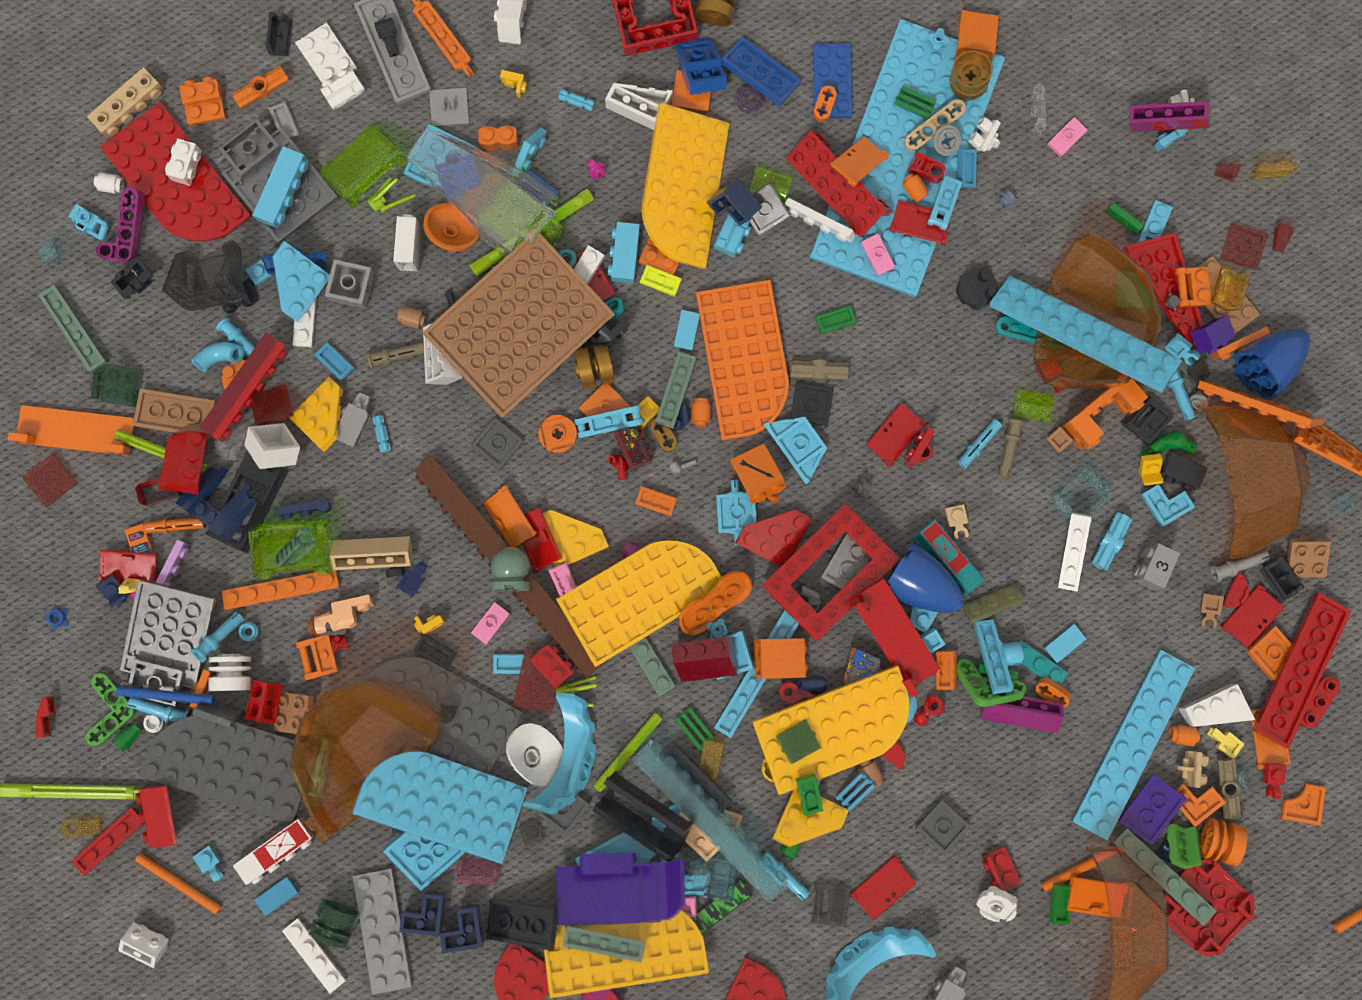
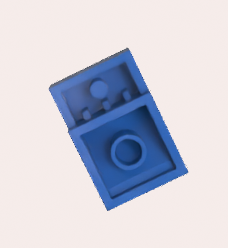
[675,38,727,95]

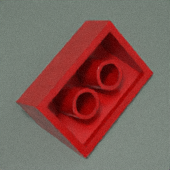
[158,430,208,494]
[135,783,177,848]

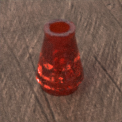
[1272,223,1294,253]

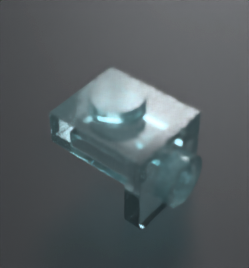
[687,859,711,888]

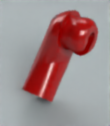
[608,454,627,480]

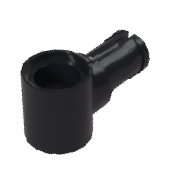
[374,17,400,57]

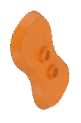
[679,571,753,636]

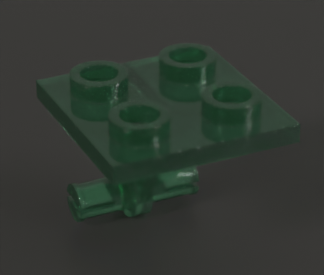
[90,364,143,408]

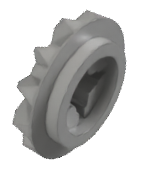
[932,125,961,156]

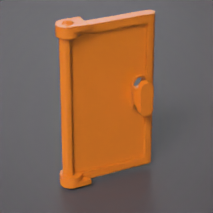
[830,136,889,187]
[483,485,537,548]
[1251,709,1291,769]
[1067,875,1128,919]

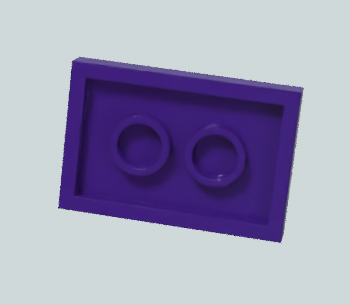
[1118,774,1187,845]

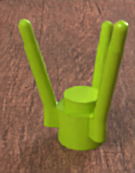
[367,177,416,213]
[556,676,597,707]

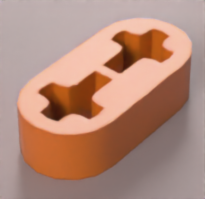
[813,85,837,122]
[1035,677,1071,708]

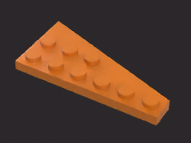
[1197,380,1326,429]
[1293,416,1362,476]

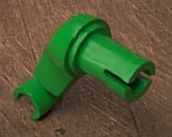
[1140,431,1198,458]

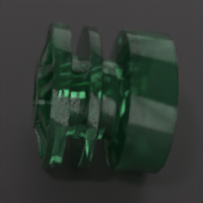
[308,899,360,948]

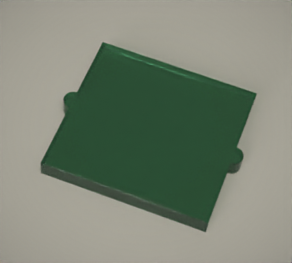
[776,719,821,765]

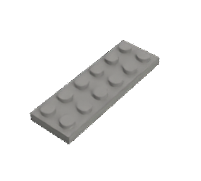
[354,0,431,105]
[353,868,412,995]

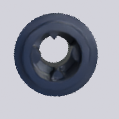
[797,675,827,694]

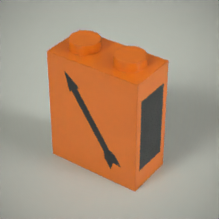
[730,444,786,504]

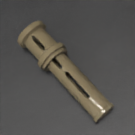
[366,342,424,369]
[998,419,1025,478]

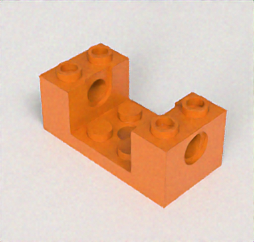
[1063,375,1148,450]

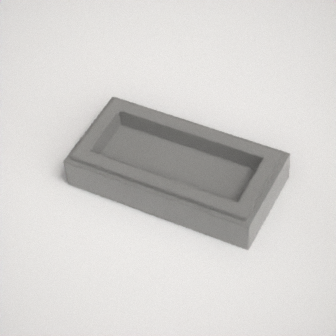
[268,101,300,139]

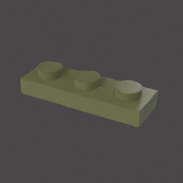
[962,584,1024,624]

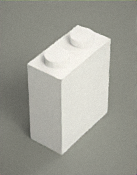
[393,214,422,272]

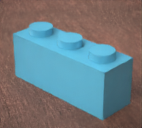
[608,222,640,284]

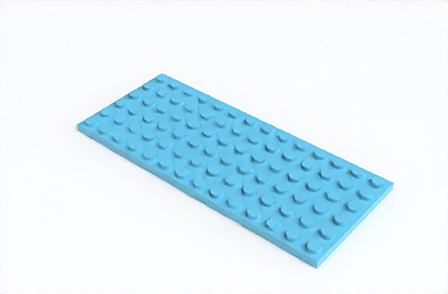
[810,19,1005,298]

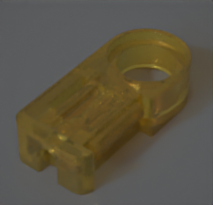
[60,816,103,838]

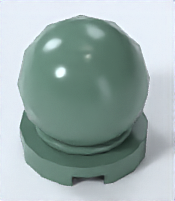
[490,546,530,592]

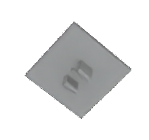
[429,87,469,127]

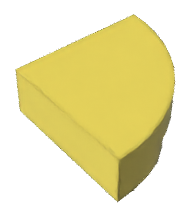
[118,578,140,594]

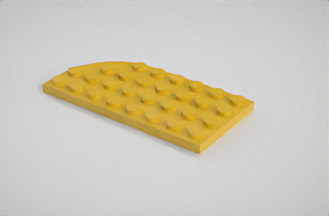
[642,103,729,269]
[556,540,722,667]
[752,665,909,795]
[544,910,709,998]

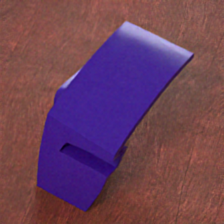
[556,853,685,926]

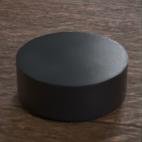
[385,567,406,577]

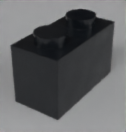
[1160,453,1208,492]

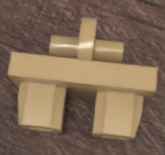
[1177,751,1209,788]

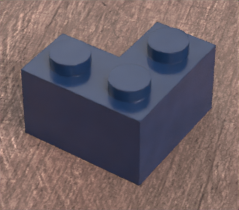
[706,178,762,226]
[399,891,446,936]
[440,904,485,954]

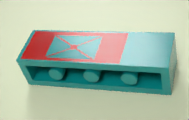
[912,520,984,597]

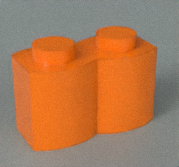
[478,126,519,151]

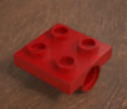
[904,428,935,469]

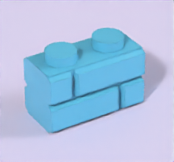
[714,213,752,258]

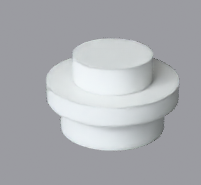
[144,714,164,733]

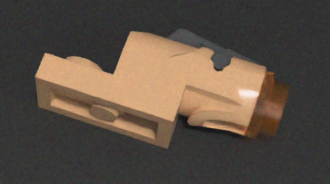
[307,595,374,636]

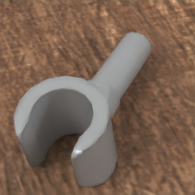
[669,459,696,475]

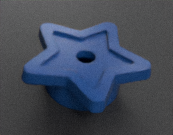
[44,605,68,630]

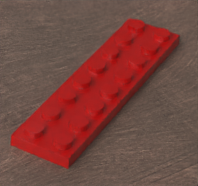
[1252,592,1351,749]

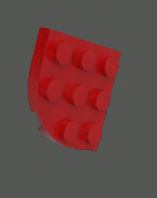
[494,943,549,1000]
[725,956,785,1000]

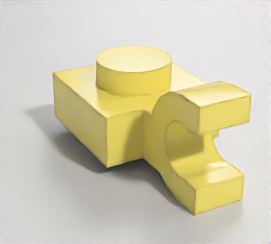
[1206,727,1244,758]

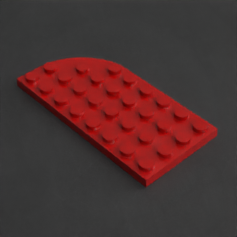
[100,101,252,242]

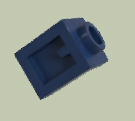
[96,573,128,608]

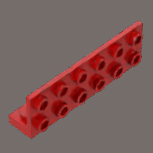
[786,130,893,237]
[850,578,940,698]

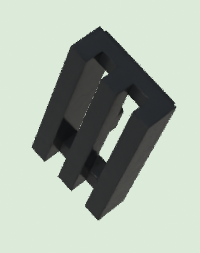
[414,634,457,670]

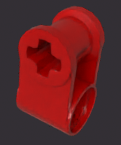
[907,152,945,184]

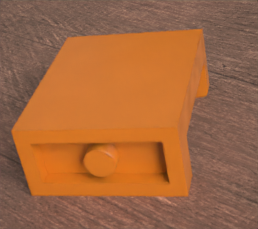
[954,10,999,62]
[754,638,808,679]

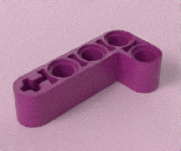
[96,187,145,263]

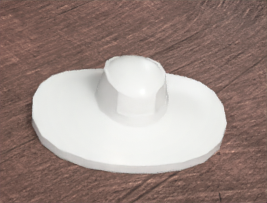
[506,723,563,787]

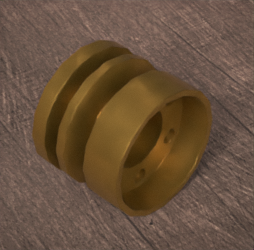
[695,0,737,27]
[949,50,993,101]

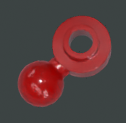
[913,696,945,726]

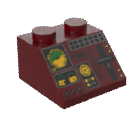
[614,426,653,472]

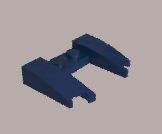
[176,467,257,542]

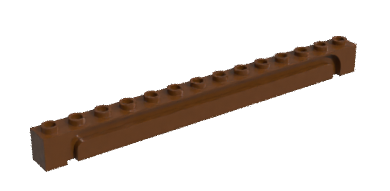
[414,456,605,678]

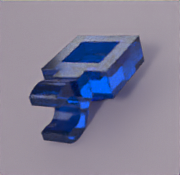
[396,562,427,597]

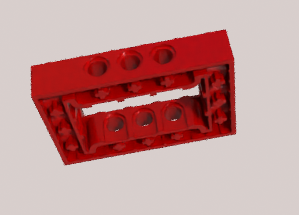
[612,0,698,57]
[761,504,900,642]

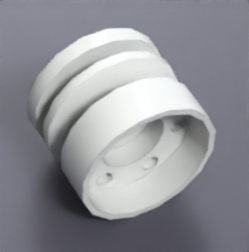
[208,654,251,691]

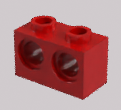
[245,680,283,724]

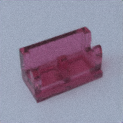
[456,859,499,886]

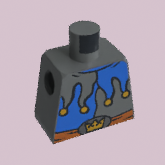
[841,647,885,684]

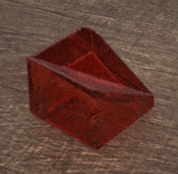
[1214,162,1242,181]

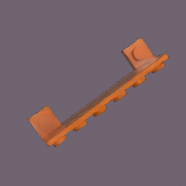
[8,405,134,456]

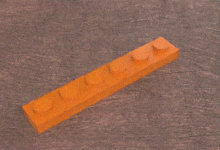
[221,569,340,610]

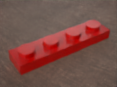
[71,807,143,876]

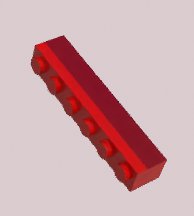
[199,332,288,442]

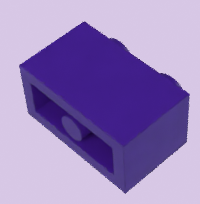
[1190,315,1236,354]

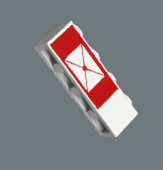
[233,818,315,885]

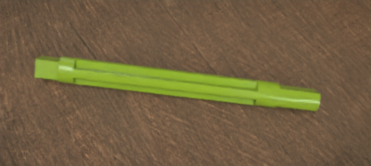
[469,189,594,277]
[0,783,143,800]

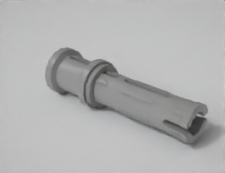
[1210,550,1270,582]

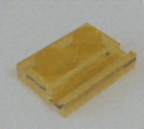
[1250,160,1298,180]

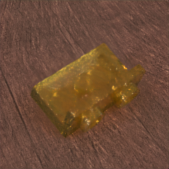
[1210,267,1250,311]

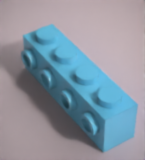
[252,147,308,229]

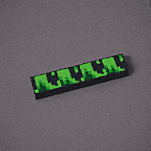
[690,879,753,934]

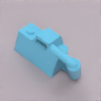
[68,204,109,241]

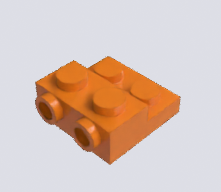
[179,77,226,126]

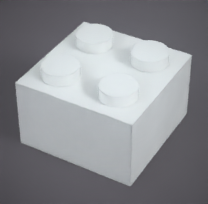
[244,423,300,469]

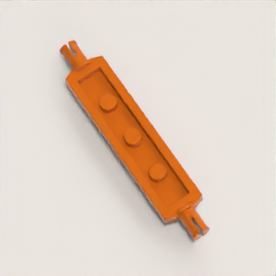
[411,0,474,78]

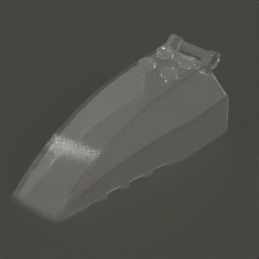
[405,127,559,257]

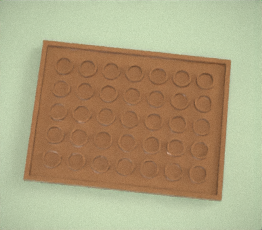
[422,230,615,419]

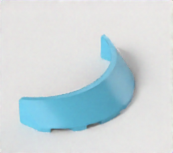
[523,692,596,814]
[825,927,937,1000]

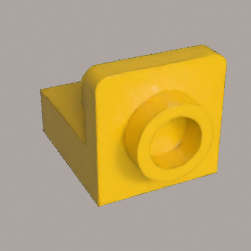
[500,70,527,98]
[629,396,660,430]
[1139,454,1163,485]
[414,614,446,635]

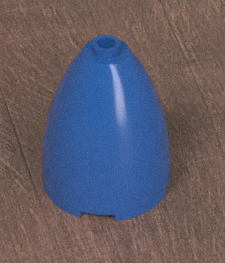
[1233,329,1311,400]
[888,542,965,613]

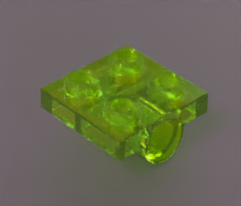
[749,167,793,204]

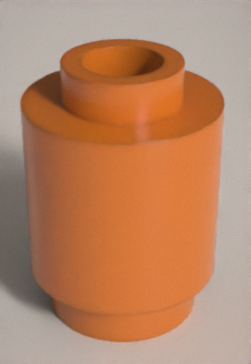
[902,173,929,203]
[691,398,711,427]
[1169,725,1200,747]

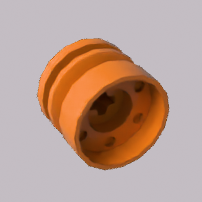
[1199,817,1247,866]

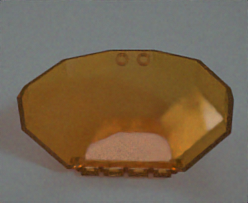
[1033,232,1162,389]
[1194,404,1312,561]
[289,679,442,835]
[1086,846,1169,1000]

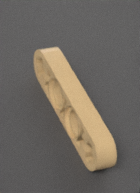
[904,99,966,152]

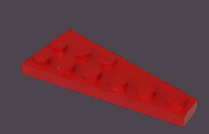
[1123,232,1203,346]

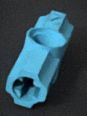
[1091,512,1132,571]

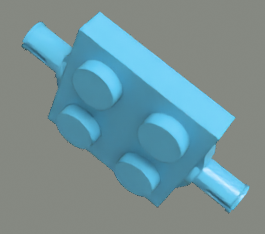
[716,480,756,546]

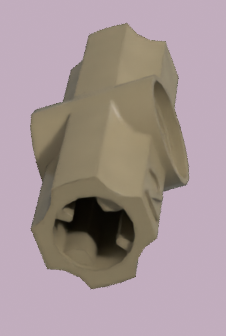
[790,360,849,381]
[1217,757,1241,819]

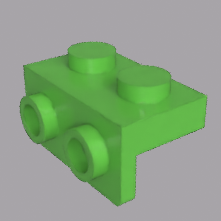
[1167,824,1202,869]

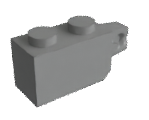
[337,393,371,449]
[927,965,966,1000]

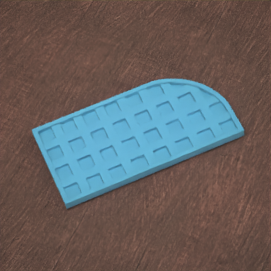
[352,752,528,864]

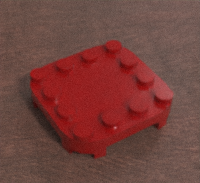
[1156,857,1255,956]

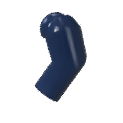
[673,404,690,431]

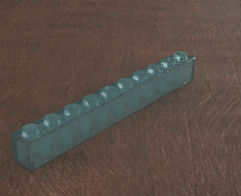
[632,740,788,903]

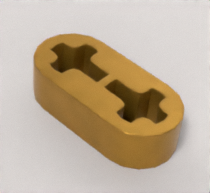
[651,418,677,452]

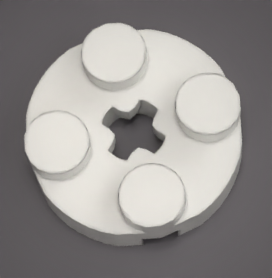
[977,886,1018,922]

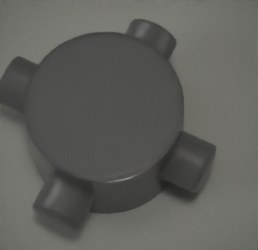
[1164,293,1180,310]

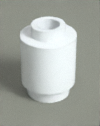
[94,172,125,194]

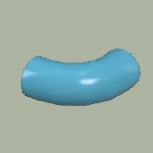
[191,342,244,372]

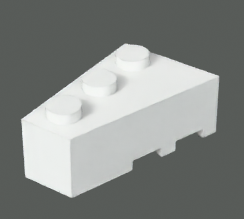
[494,0,527,44]
[605,83,673,130]
[423,324,463,385]
[1179,684,1255,727]

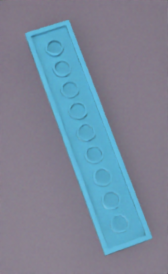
[990,276,1182,393]
[1071,650,1195,841]

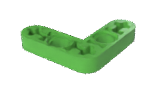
[957,659,1026,707]
[86,673,136,746]

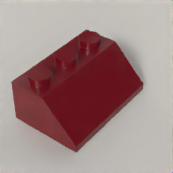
[671,636,738,682]

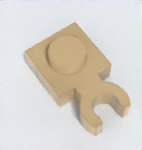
[945,504,969,540]

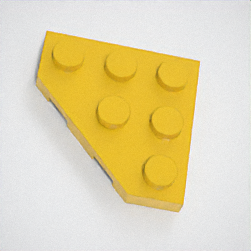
[289,377,343,452]
[543,510,609,566]
[772,789,849,847]

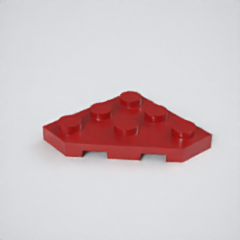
[735,509,811,567]

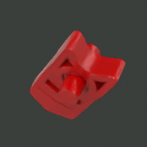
[330,635,349,654]

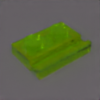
[1012,389,1055,423]

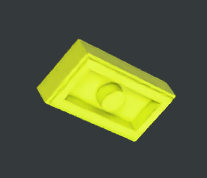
[640,265,682,297]

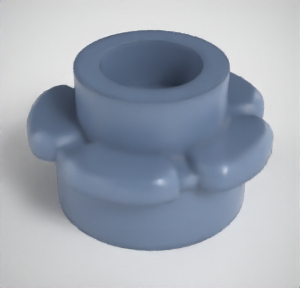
[999,190,1016,207]

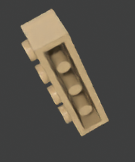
[87,67,164,138]
[330,536,412,570]

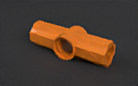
[232,66,290,109]

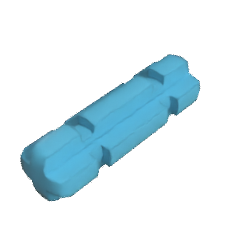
[558,89,595,111]
[372,415,391,453]

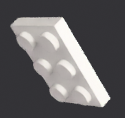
[295,23,358,84]

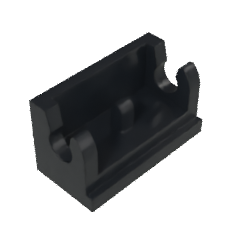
[265,12,293,57]
[1259,555,1304,602]

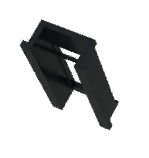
[205,451,288,553]
[593,771,694,862]

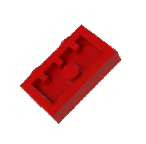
[529,644,573,689]
[982,846,1021,891]

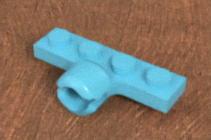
[973,620,1024,694]

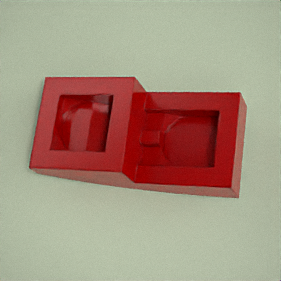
[35,696,56,738]

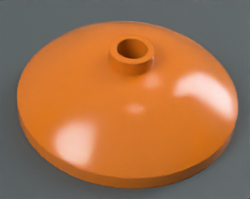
[423,203,480,251]

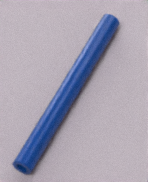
[116,686,215,705]

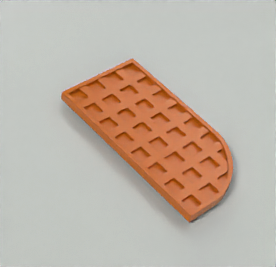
[696,280,789,441]

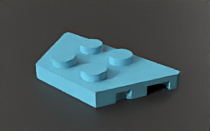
[764,417,827,484]

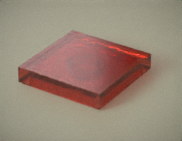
[1220,223,1268,270]
[251,384,294,426]
[22,453,78,507]

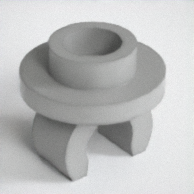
[1190,389,1211,410]

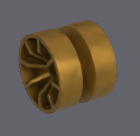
[574,343,615,389]

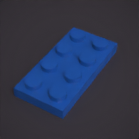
[721,36,802,107]
[813,44,852,118]

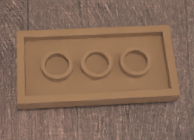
[1198,256,1260,333]
[132,388,217,439]

